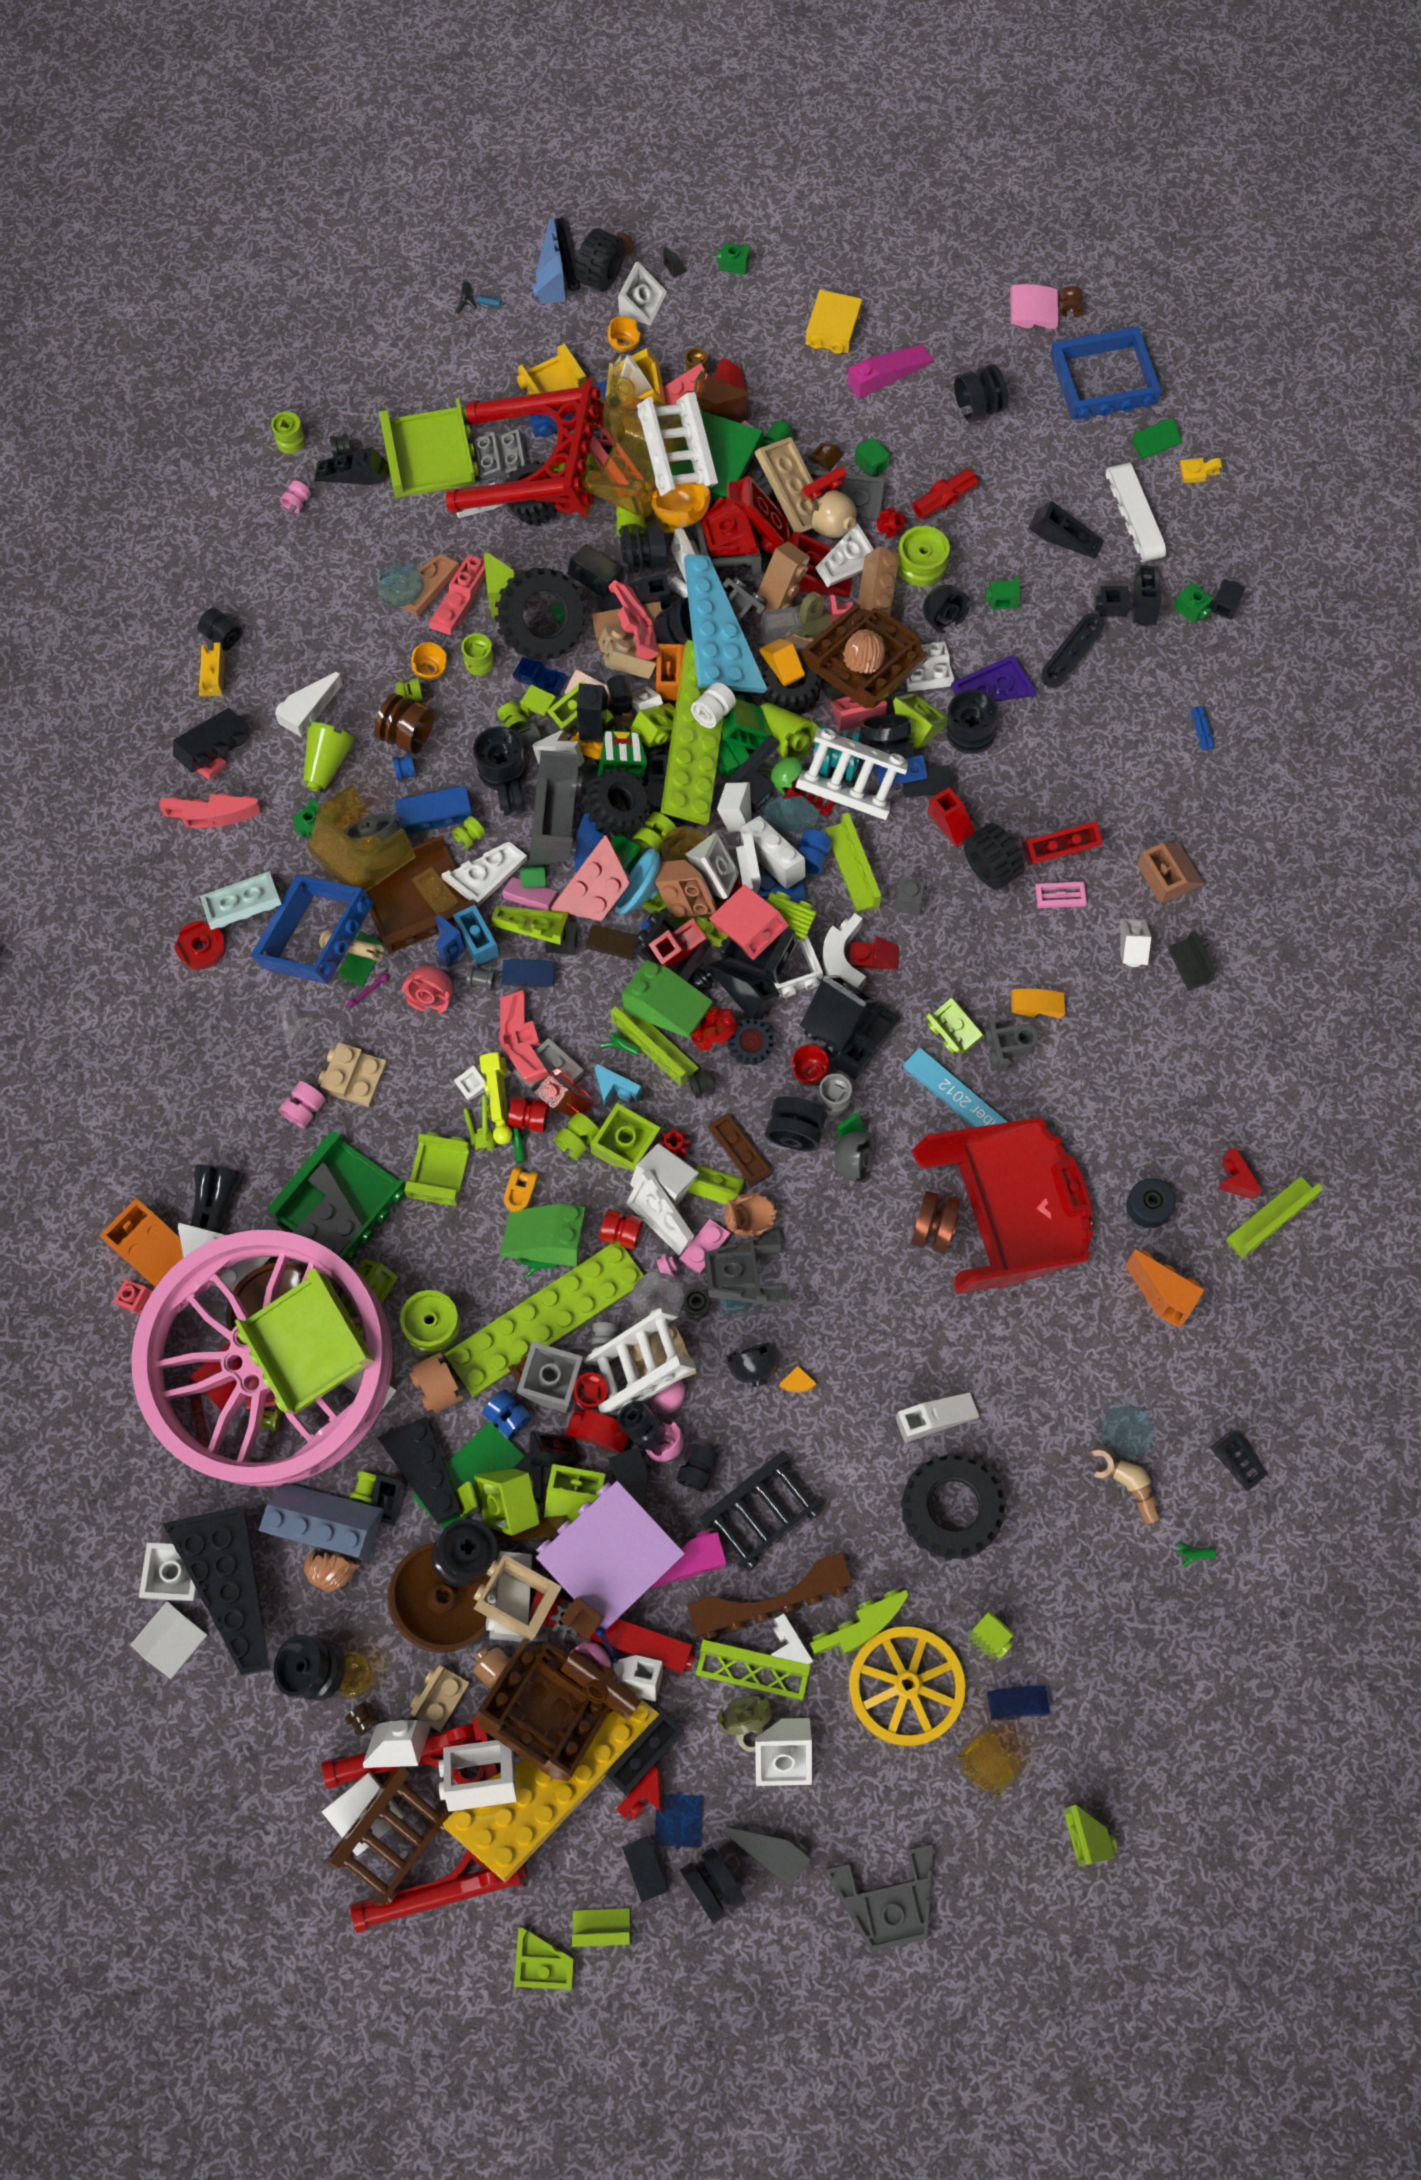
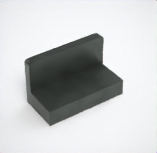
[1168,931,1216,991]

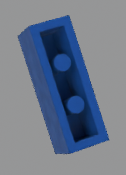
[394,786,472,836]

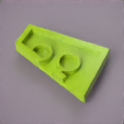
[492,905,569,945]

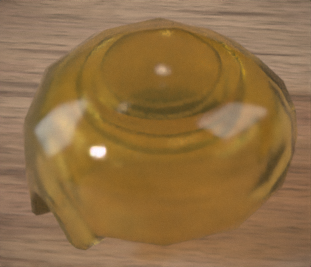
[337,1652,374,1698]

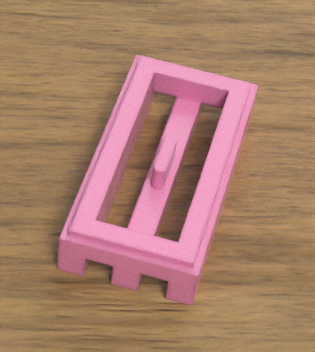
[1035,882,1087,908]

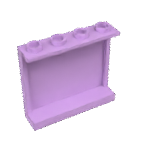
[536,1481,685,1632]

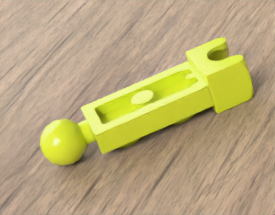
[480,1052,513,1145]

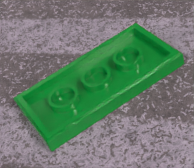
[412,1421,524,1529]

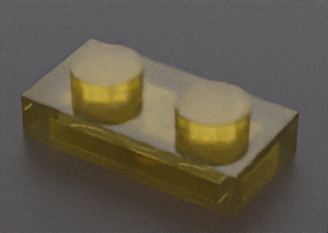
[411,866,459,914]

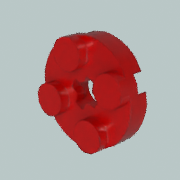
[175,921,226,970]
[691,1007,738,1050]

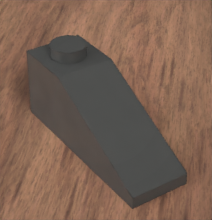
[722,1827,811,1888]

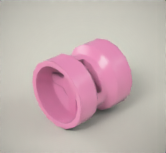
[280,480,311,513]

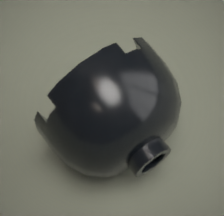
[923,584,970,633]
[725,1342,780,1387]

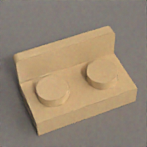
[410,1664,470,1732]

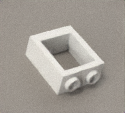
[769,935,823,998]
[439,1740,517,1812]

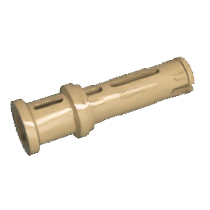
[319,929,384,961]

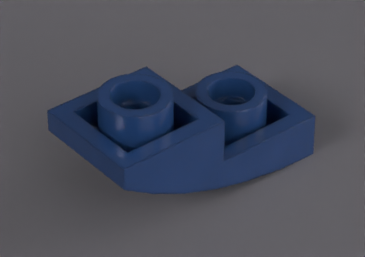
[501,959,556,987]

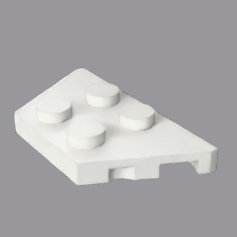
[178,1223,270,1291]

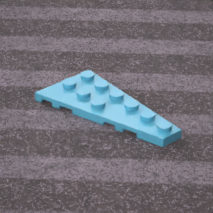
[684,554,767,693]

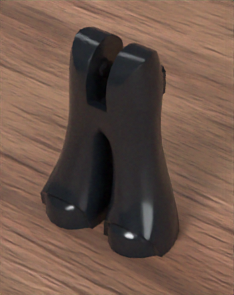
[190,1164,244,1233]

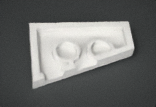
[815,523,874,587]

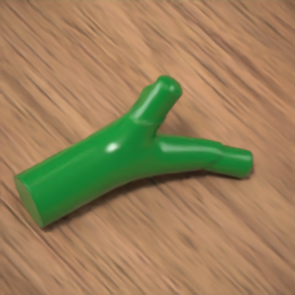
[600,1031,640,1057]
[511,1128,529,1163]
[517,1259,557,1277]
[1177,1542,1216,1568]

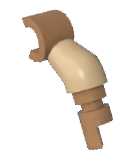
[1089,1445,1160,1524]

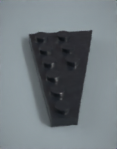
[162,1506,271,1676]

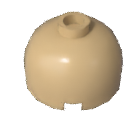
[812,490,857,539]

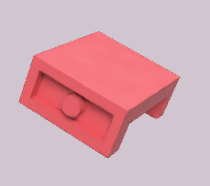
[709,884,789,960]

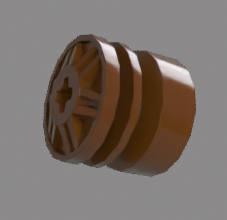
[374,693,434,754]

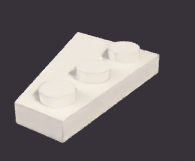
[442,842,527,907]
[626,1168,694,1256]

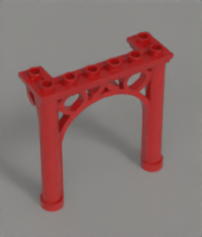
[446,378,610,517]
[321,1717,528,1933]

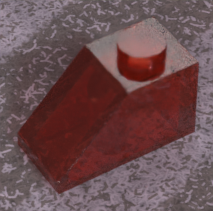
[534,1068,595,1117]

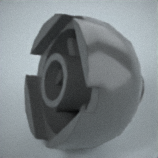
[831,1131,876,1183]

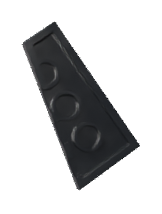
[377,1417,463,1524]

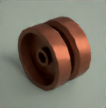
[911,1191,961,1255]

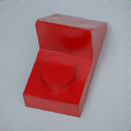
[849,936,899,970]
[1218,1147,1262,1200]
[616,1766,665,1822]

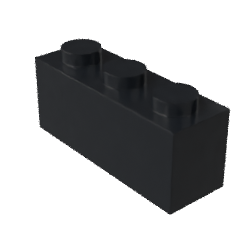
[173,708,248,773]
[606,1711,684,1797]

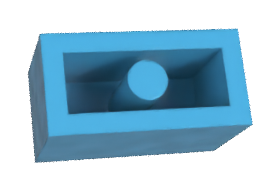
[453,905,499,967]

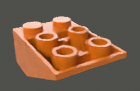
[656,644,684,700]
[99,1198,184,1288]
[1125,1249,1204,1329]

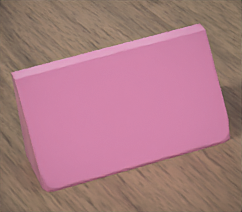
[502,877,558,911]

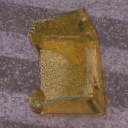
[585,413,677,517]

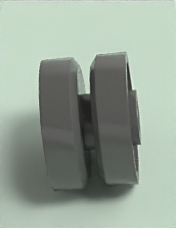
[344,813,406,870]

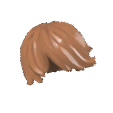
[843,629,885,674]
[724,1192,777,1237]
[304,1548,360,1592]

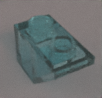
[762,795,820,834]

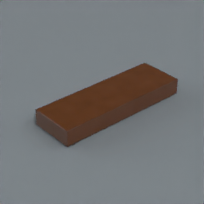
[708,1113,772,1187]

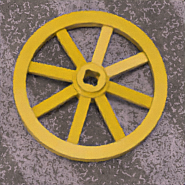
[849,1627,965,1746]

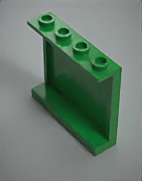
[646,410,765,505]
[267,1130,406,1264]

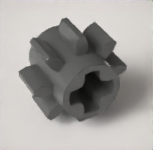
[550,1603,578,1639]

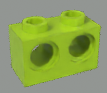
[630,703,675,747]

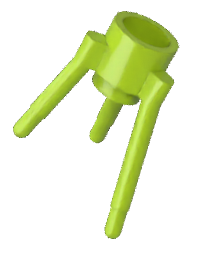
[464,1094,498,1151]

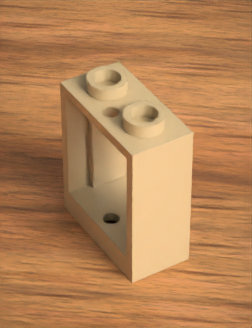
[473,1555,562,1641]

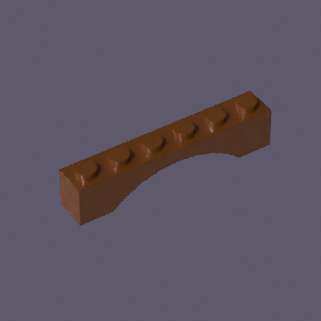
[687,1552,853,1641]

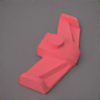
[608,580,659,660]
[499,989,549,1083]

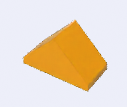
[760,638,805,687]

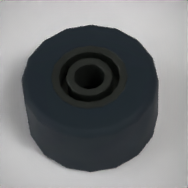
[1126,1178,1176,1228]

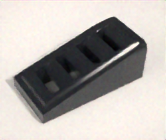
[1209,1431,1268,1491]

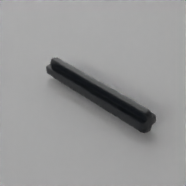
[554,217,580,291]
[711,735,780,812]

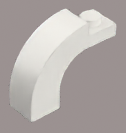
[822,913,866,990]

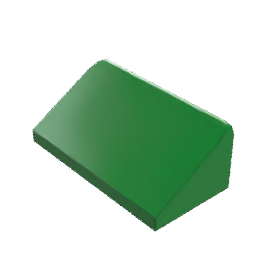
[1131,418,1182,460]
[338,931,385,987]

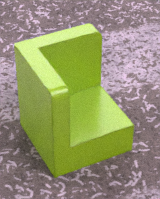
[520,685,557,717]

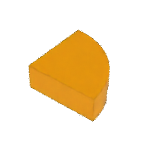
[779,1366,817,1393]

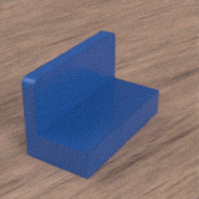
[435,915,465,968]

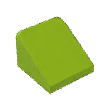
[455,1481,480,1517]

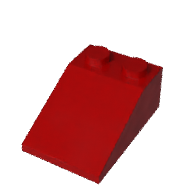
[790,531,852,598]

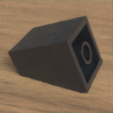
[800,975,878,1054]

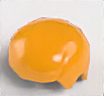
[607,316,641,353]
[411,642,447,681]

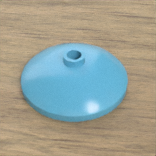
[615,848,661,915]

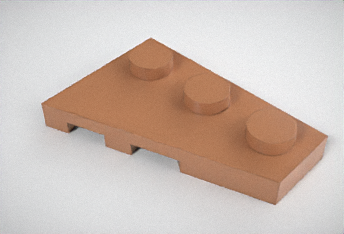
[381,554,460,617]

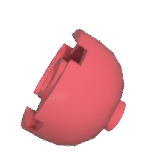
[402,965,454,1014]

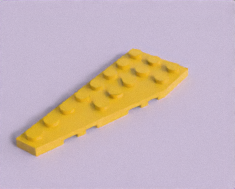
[443,1700,660,1883]

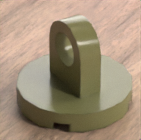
[786,592,833,639]
[717,1695,773,1752]

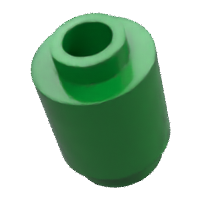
[763,421,793,447]

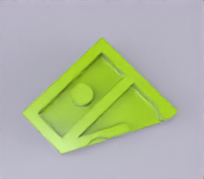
[514,1928,574,1990]

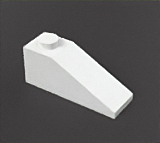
[275,672,343,737]

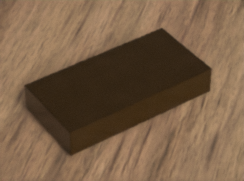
[585,924,636,960]

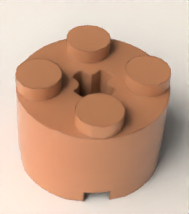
[409,1352,464,1414]

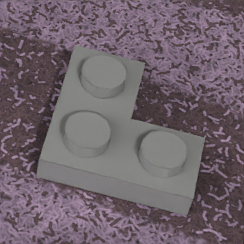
[513,1038,584,1091]

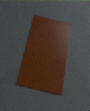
[494,1515,565,1542]

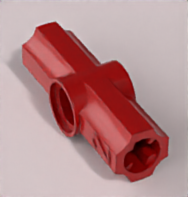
[912,468,978,520]

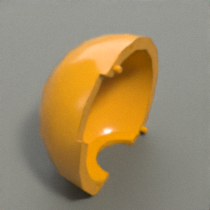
[651,482,710,527]

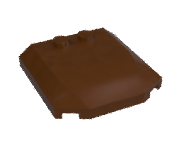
[801,604,928,708]
[474,1638,611,1782]

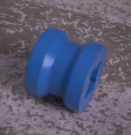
[392,753,416,781]

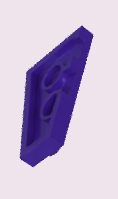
[950,655,1036,701]

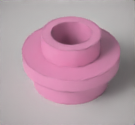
[656,1253,678,1279]

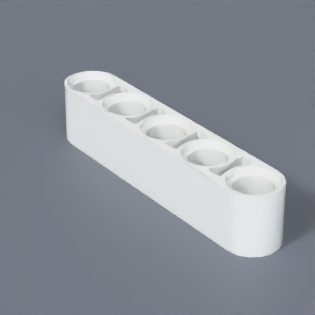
[1106,462,1166,562]

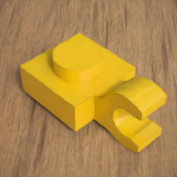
[1179,458,1222,483]

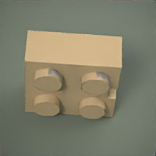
[598,626,656,679]

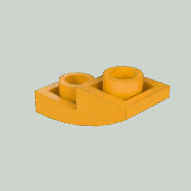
[1011,989,1065,1019]

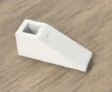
[896,1393,979,1443]

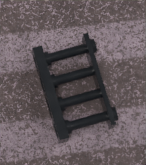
[699,1450,824,1572]

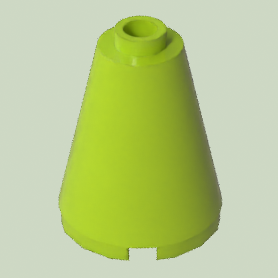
[759,703,819,760]
[303,722,355,792]

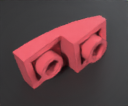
[113,1279,153,1315]

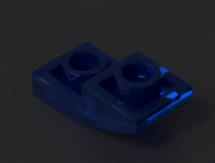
[512,657,568,697]
[987,1686,1050,1720]

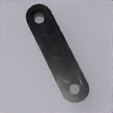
[1041,613,1104,688]

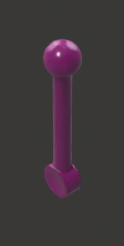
[347,973,389,1009]

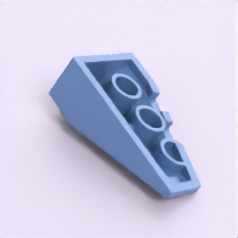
[532,218,565,304]

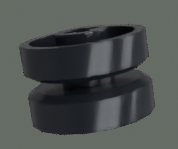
[654,597,693,645]
[860,714,915,759]
[765,1096,827,1152]
[430,1518,497,1588]
[273,1635,346,1701]
[680,1847,747,1925]

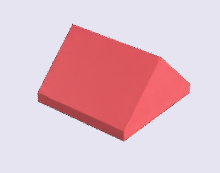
[829,696,887,732]

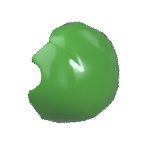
[770,757,802,795]

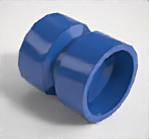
[797,829,833,875]
[482,1389,533,1440]

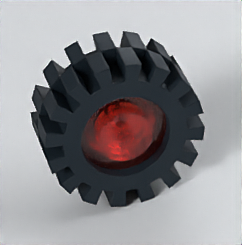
[727,1018,774,1065]

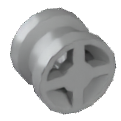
[591,1322,618,1348]

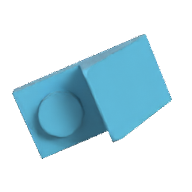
[595,1064,642,1107]

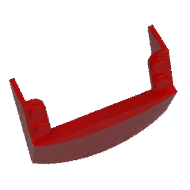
[912,1117,1093,1295]

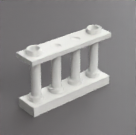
[637,392,718,497]
[795,727,908,820]
[583,1308,696,1418]

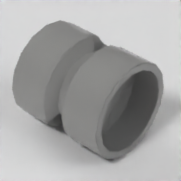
[818,1074,852,1115]

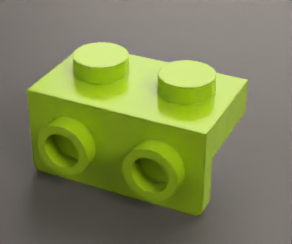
[926,997,985,1055]

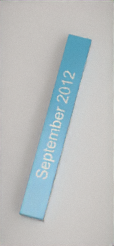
[903,1048,1007,1127]

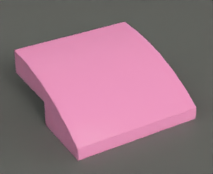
[1010,284,1058,329]

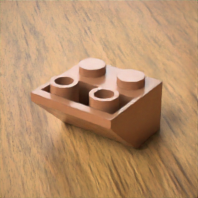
[1137,842,1204,904]
[655,860,718,918]

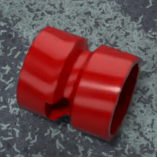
[508,1096,550,1133]
[599,1209,644,1250]
[572,1372,608,1410]

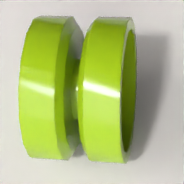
[897,525,950,587]
[400,1290,462,1355]

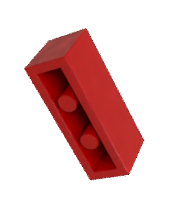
[1021,821,1103,866]

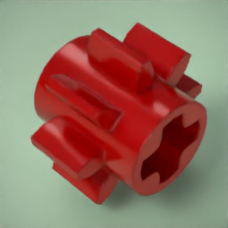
[876,507,905,538]
[658,1127,690,1156]

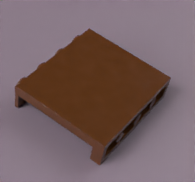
[352,836,475,954]

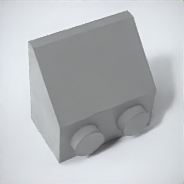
[516,1341,583,1413]

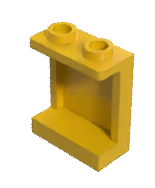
[805,289,862,354]
[516,344,586,395]
[609,348,666,410]

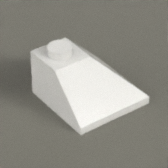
[755,1718,812,1786]
[363,1720,431,1768]

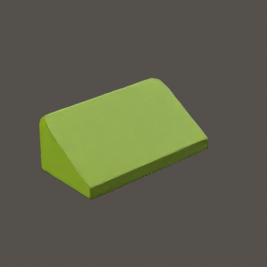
[688,1165,745,1204]

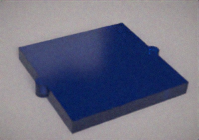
[654,1792,703,1849]

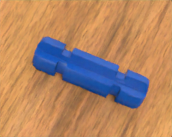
[1191,706,1215,751]

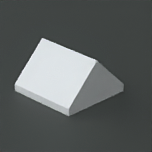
[618,262,667,325]
[686,833,739,899]
[630,1143,700,1208]
[139,1543,198,1601]
[130,1601,208,1679]

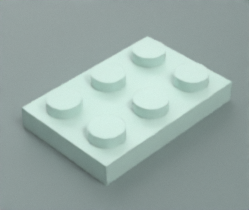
[200,871,282,930]

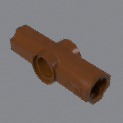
[560,1649,642,1720]

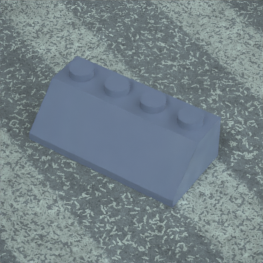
[258,1483,384,1562]

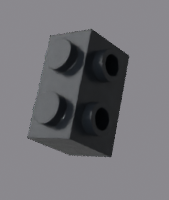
[567,543,624,597]

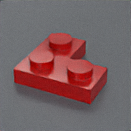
[800,466,847,502]

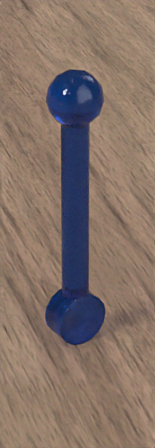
[595,1626,619,1663]

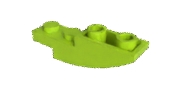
[809,1589,908,1657]

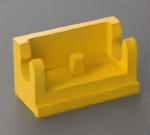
[199,643,225,696]

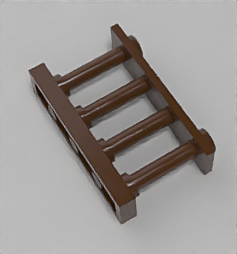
[324,1766,452,1906]

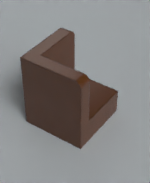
[560,1596,605,1639]

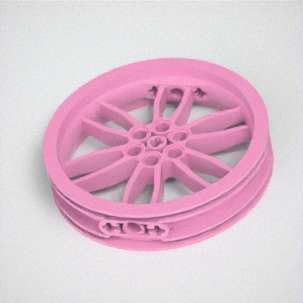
[132,1230,393,1487]

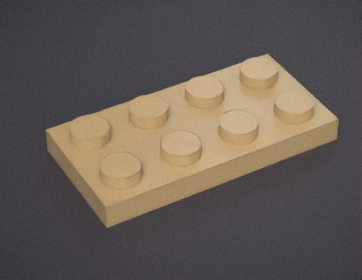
[754,437,822,534]

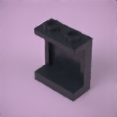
[632,907,711,982]
[719,928,798,983]

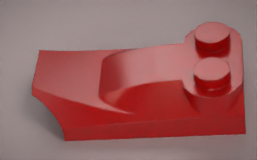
[727,475,790,554]

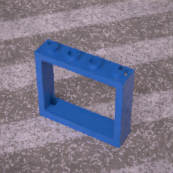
[1050,326,1161,420]
[250,875,374,984]

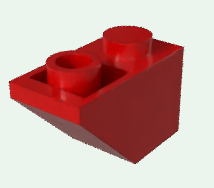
[928,787,975,848]

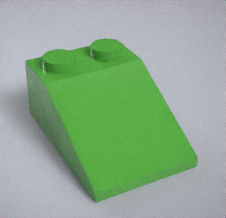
[622,960,713,1038]
[500,1204,585,1267]

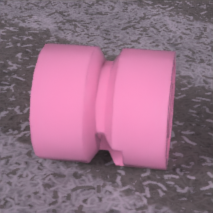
[278,1081,326,1129]

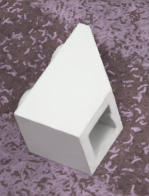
[611,1655,663,1701]

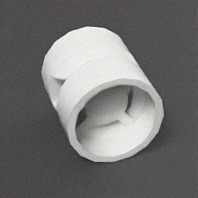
[691,682,736,728]

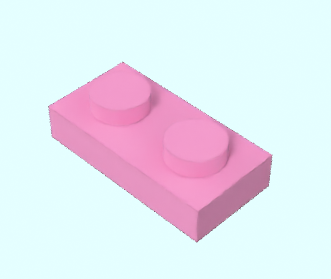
[679,1219,730,1275]

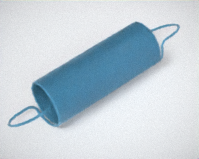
[471,295,507,308]

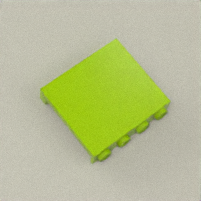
[379,398,479,498]
[235,1268,375,1414]

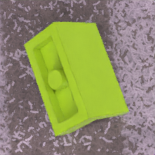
[572,1908,631,1947]

